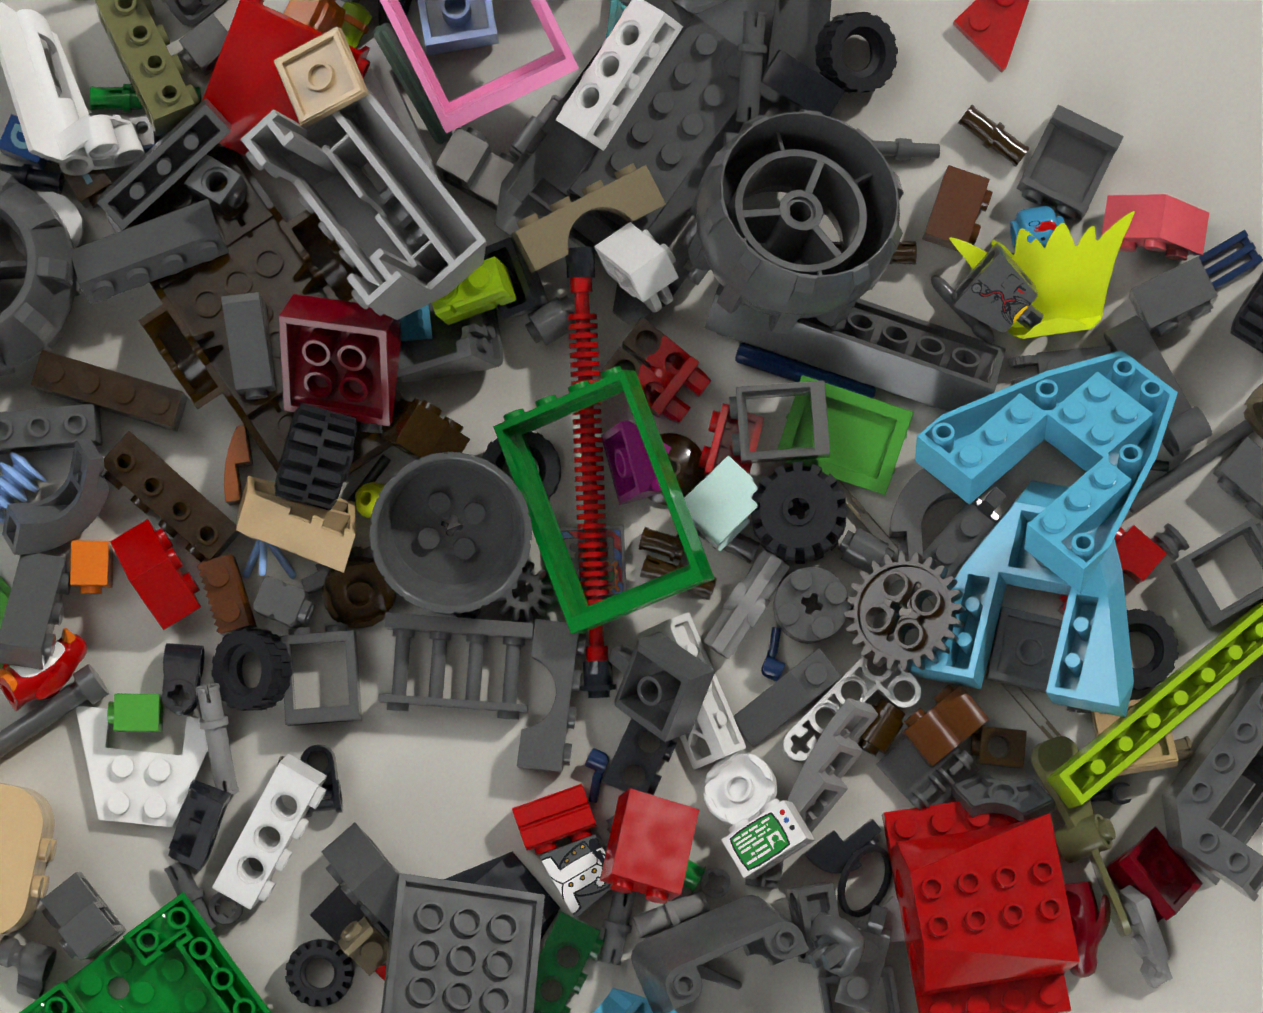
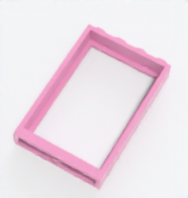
[380,0,579,133]

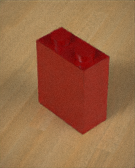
[600,788,700,904]

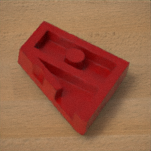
[953,0,1029,73]

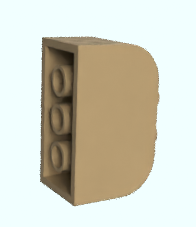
[0,783,57,934]

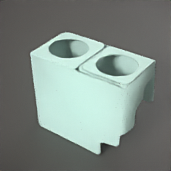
[684,456,757,552]

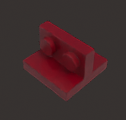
[1106,826,1203,923]

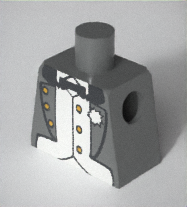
[539,833,611,918]

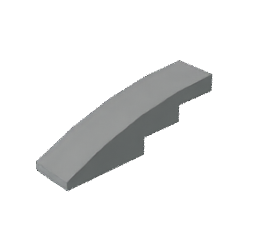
[787,698,878,833]

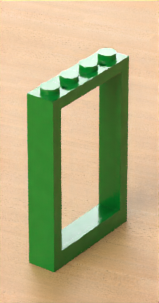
[493,366,715,634]

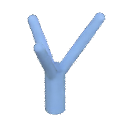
[243,539,296,579]

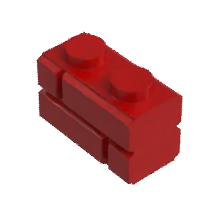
[512,784,597,855]

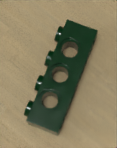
[533,911,604,1013]

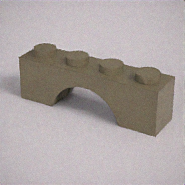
[511,163,666,273]

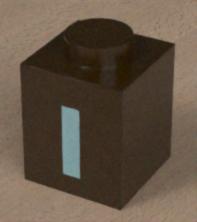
[58,164,112,208]

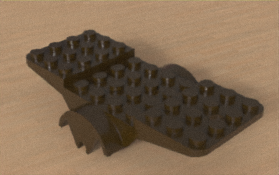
[106,143,405,475]

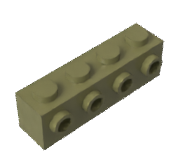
[95,0,199,136]

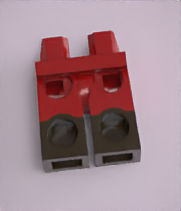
[599,317,711,424]

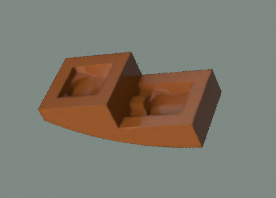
[224,425,253,506]

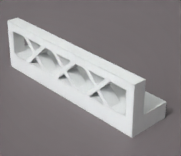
[636,612,746,770]

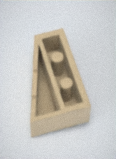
[236,476,356,573]

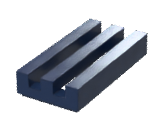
[1199,230,1263,289]

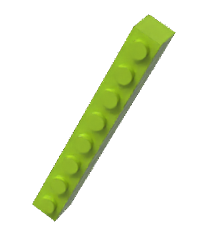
[1046,599,1263,808]

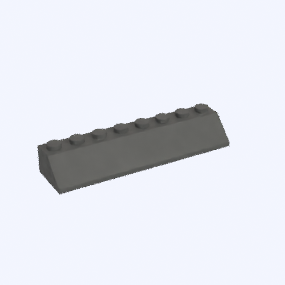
[704,283,1006,412]

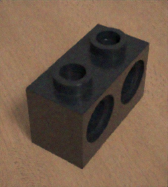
[603,718,677,795]

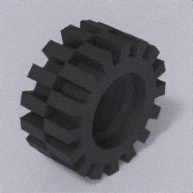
[285,939,354,1007]

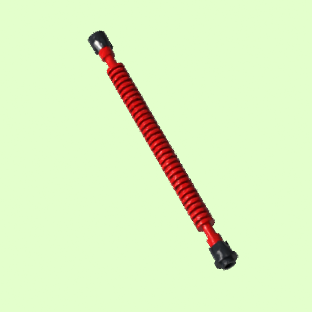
[565,247,617,698]

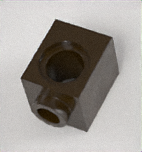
[970,726,1027,769]

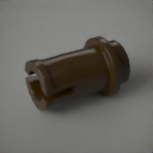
[639,527,684,562]

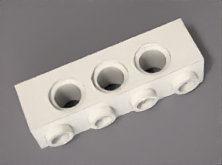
[556,0,683,151]
[212,754,327,910]

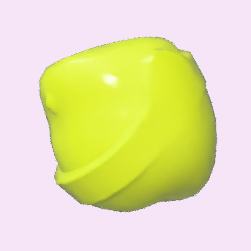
[355,482,385,518]

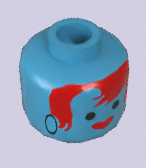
[1010,206,1064,249]

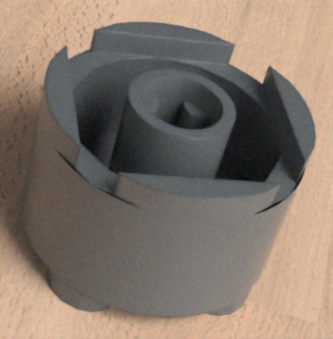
[773,567,849,644]

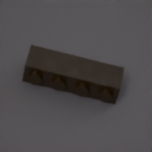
[31,350,188,432]

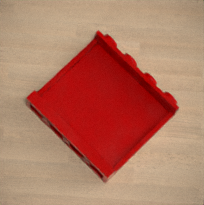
[202,0,370,156]

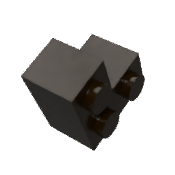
[378,398,470,460]

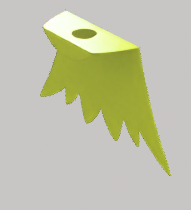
[949,211,1135,339]

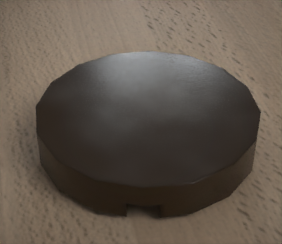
[322,556,397,629]

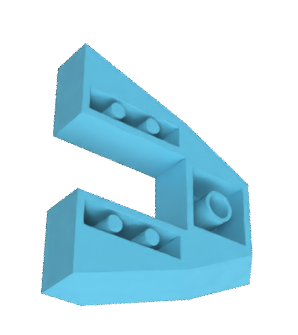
[915,350,1178,594]
[910,480,1134,717]

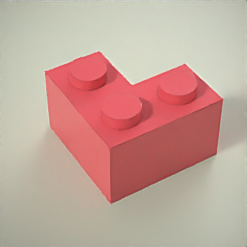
[1101,194,1209,261]

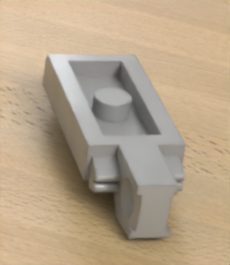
[1119,885,1173,988]

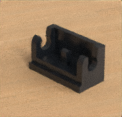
[168,779,231,871]

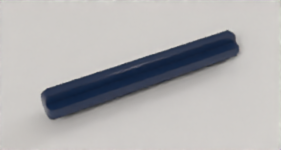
[735,343,876,399]

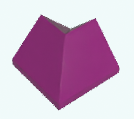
[601,420,671,505]

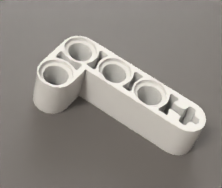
[782,655,921,762]

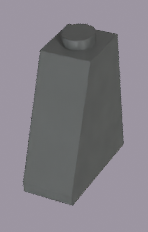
[221,292,276,400]

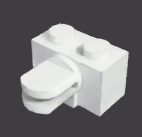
[594,222,679,313]

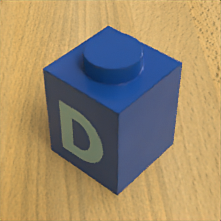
[0,114,53,170]

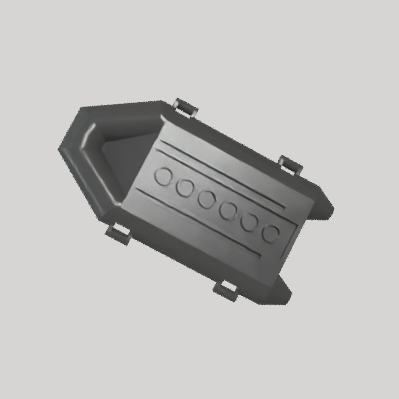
[494,0,831,324]

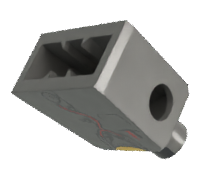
[951,243,1044,333]

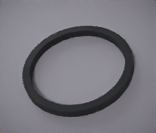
[837,844,892,917]

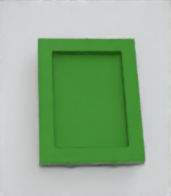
[777,375,913,495]

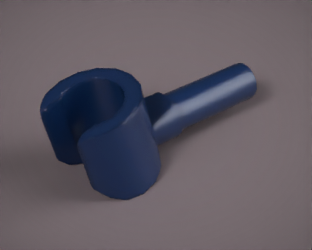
[761,627,786,681]
[585,748,609,803]

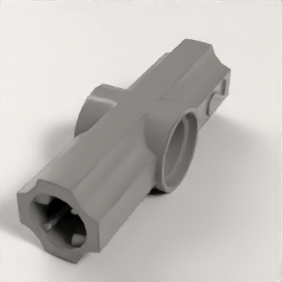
[703,550,790,659]

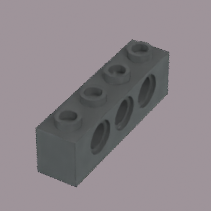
[0,404,103,455]

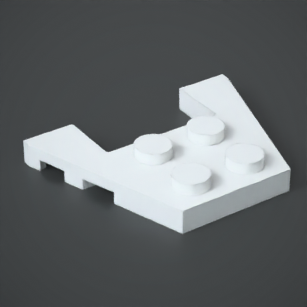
[76,706,209,827]

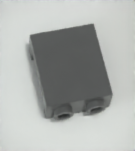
[1016,105,1124,221]

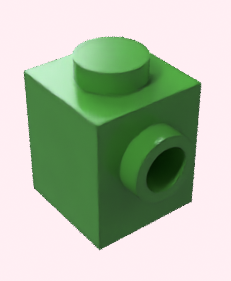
[107,693,164,733]

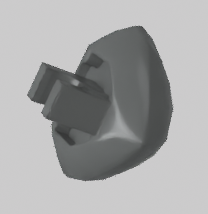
[808,913,865,978]

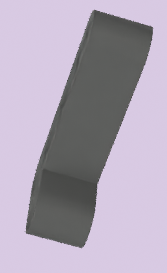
[1104,315,1212,457]

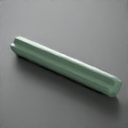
[373,23,453,144]

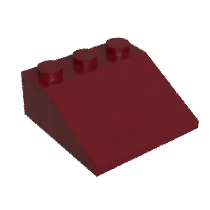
[279,294,401,426]

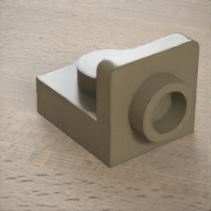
[338,916,389,976]

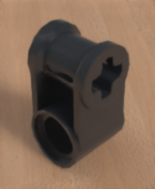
[162,643,205,716]
[300,744,343,817]

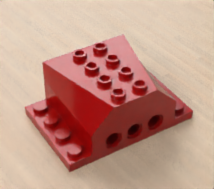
[882,801,1080,1013]

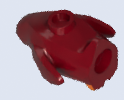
[1064,881,1111,978]

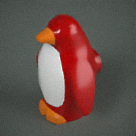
[0,628,87,711]

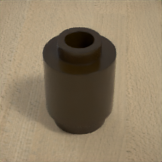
[857,699,906,757]

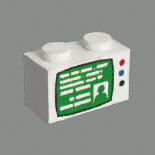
[722,798,815,879]

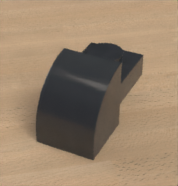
[803,819,882,873]

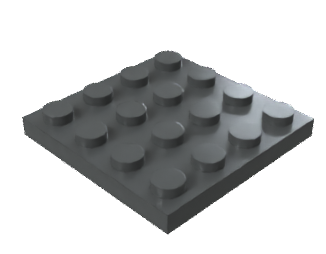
[381,873,545,1013]

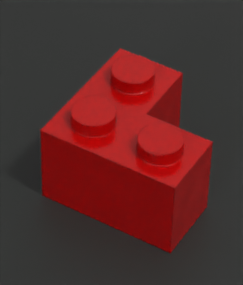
[110,519,201,630]

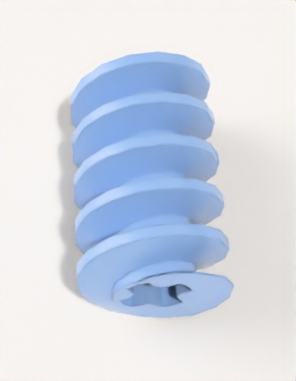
[0,451,47,523]

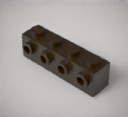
[103,431,241,562]

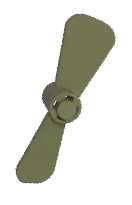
[1031,736,1131,936]

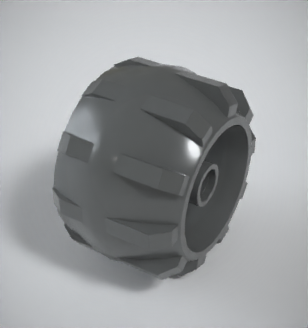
[688,109,904,334]
[0,170,81,376]

